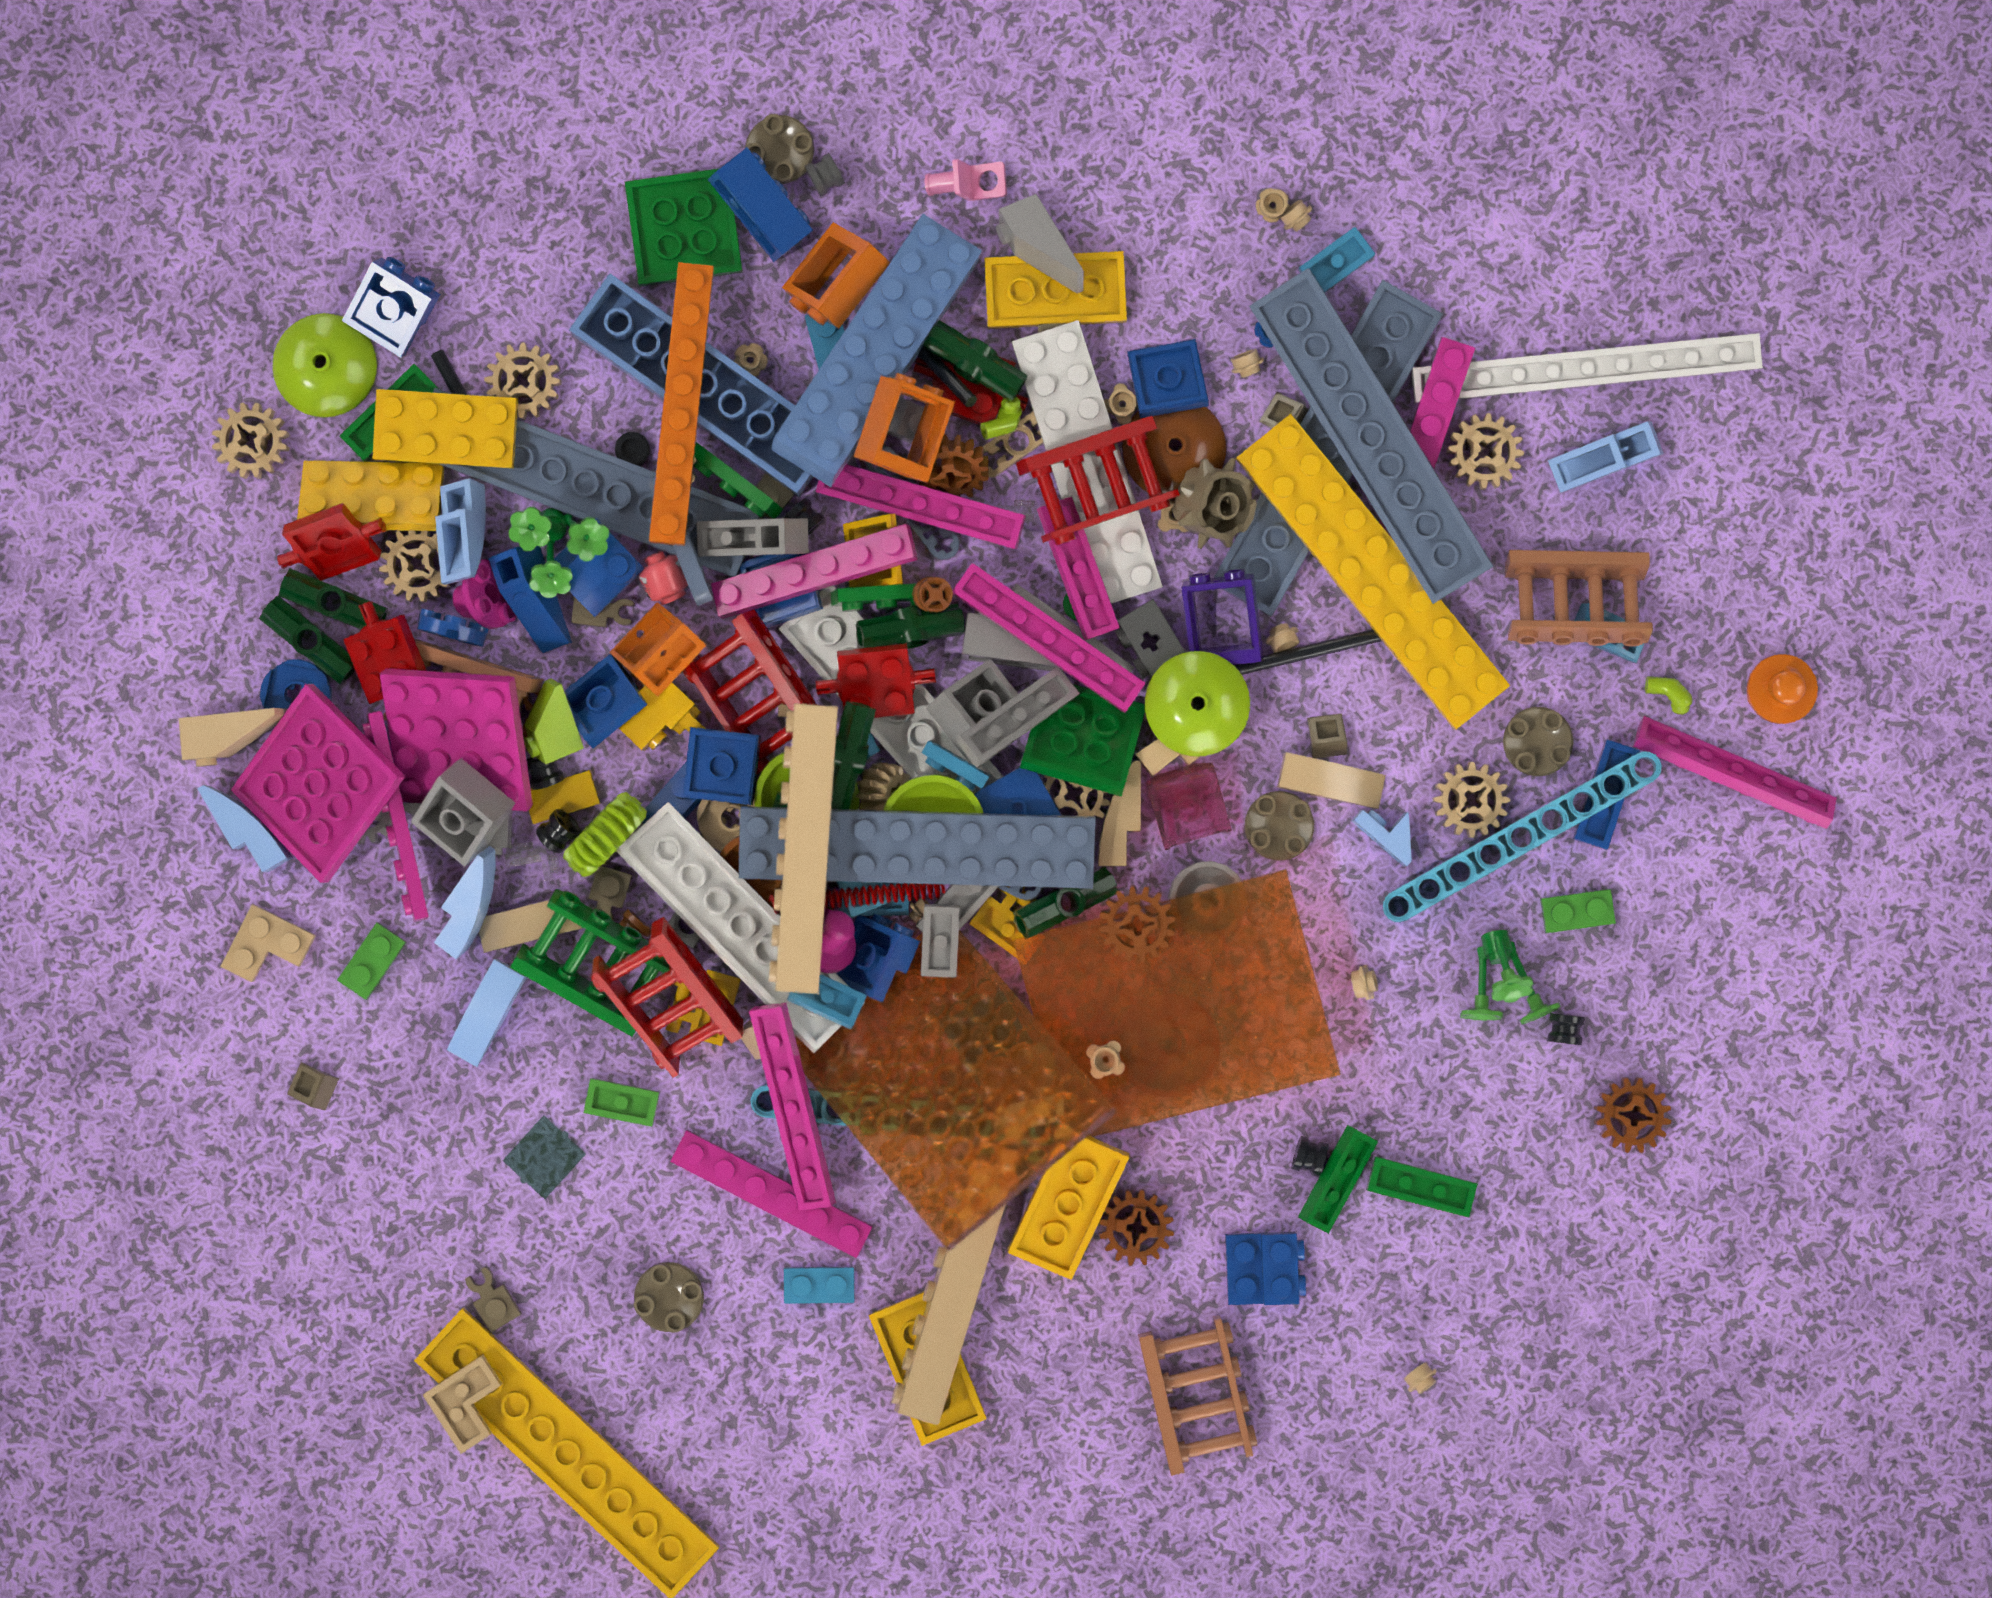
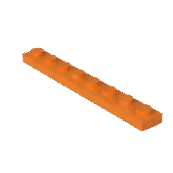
[649,262,714,546]

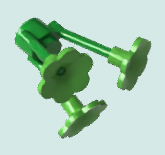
[508,507,609,598]
[1460,930,1561,1025]

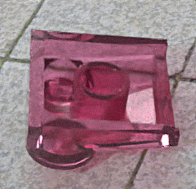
[1145,763,1232,850]

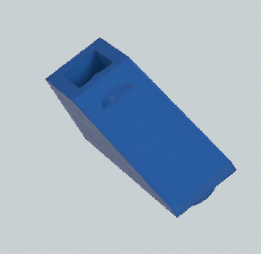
[488,546,572,653]

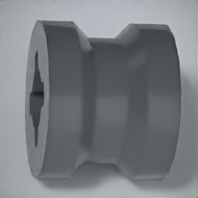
[804,153,845,197]

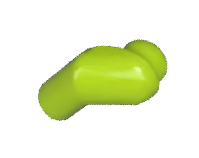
[980,397,1022,440]
[1645,676,1693,715]

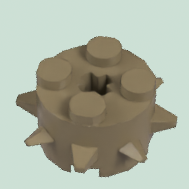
[1172,458,1257,549]

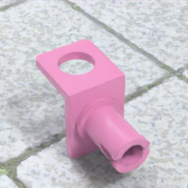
[925,159,1007,201]

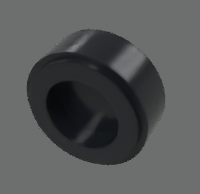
[615,432,650,466]

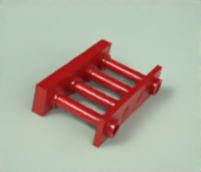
[1015,416,1180,546]
[683,609,817,775]
[591,916,744,1078]

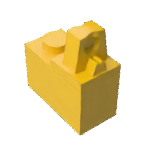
[619,682,706,751]

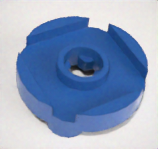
[417,608,489,647]
[260,659,332,709]

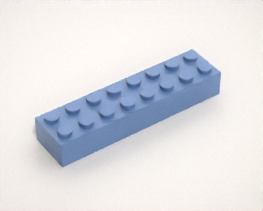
[771,214,982,487]
[569,273,814,497]

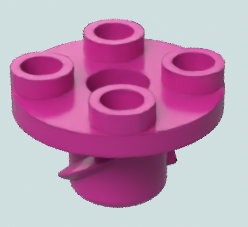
[453,559,517,629]
[820,909,856,974]

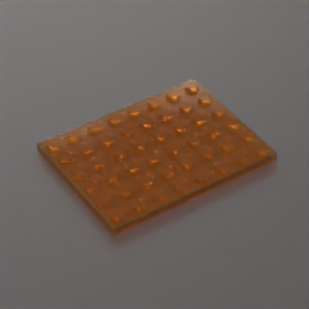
[1013,869,1341,1137]
[795,930,1116,1251]

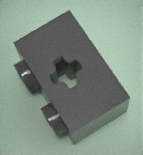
[1114,599,1185,680]

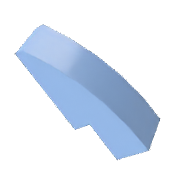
[1548,421,1664,493]
[435,478,486,585]
[197,785,292,872]
[434,846,496,959]
[447,959,527,1067]

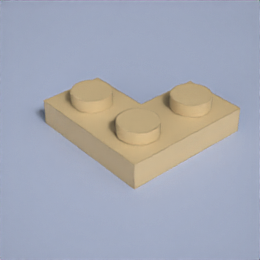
[220,904,316,982]
[423,1354,502,1454]

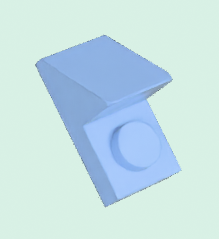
[1351,810,1412,867]

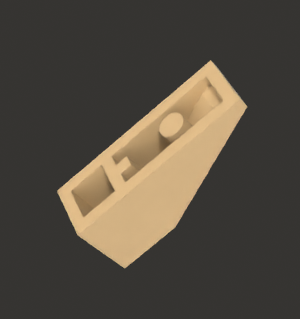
[179,708,288,767]

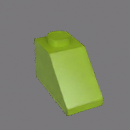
[524,678,584,764]

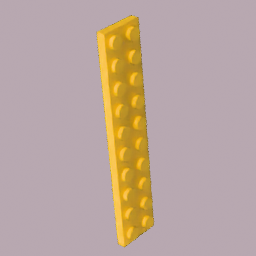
[1235,414,1510,730]
[414,1307,720,1598]

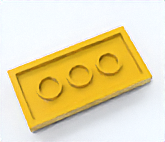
[984,251,1127,329]
[372,389,518,469]
[297,460,444,531]
[1007,1126,1130,1280]
[868,1291,987,1446]

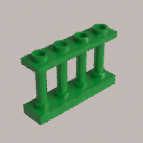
[510,889,670,1037]

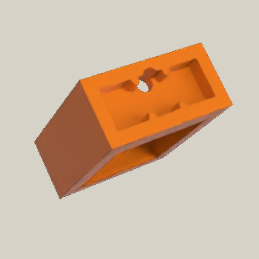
[782,222,890,329]
[853,373,955,483]
[609,602,707,697]

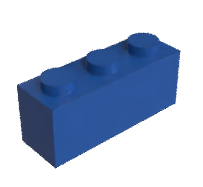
[708,147,813,262]

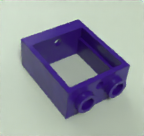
[1181,569,1264,665]

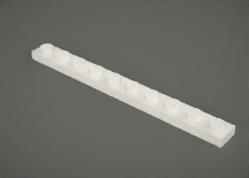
[1411,333,1763,403]

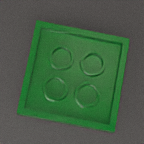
[624,168,743,287]
[1020,684,1145,797]

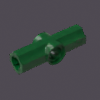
[923,320,1028,403]
[278,568,388,630]
[258,595,356,685]
[855,603,965,649]
[831,700,876,809]
[1013,867,1117,939]

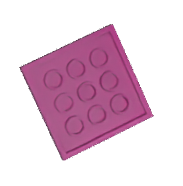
[380,668,533,811]
[231,684,406,883]

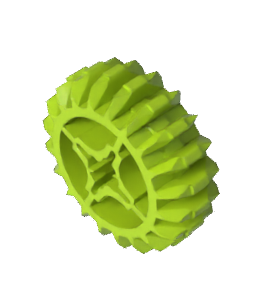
[563,792,647,877]

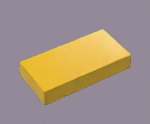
[529,770,601,825]

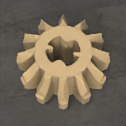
[856,762,910,810]

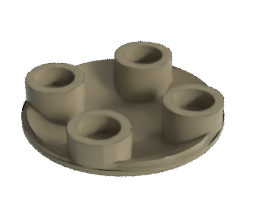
[745,114,814,184]
[1503,707,1573,776]
[1244,791,1314,861]
[634,1262,704,1333]

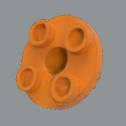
[1747,654,1818,724]

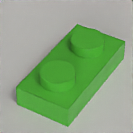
[1540,889,1616,933]
[337,922,407,1000]
[583,1078,660,1127]

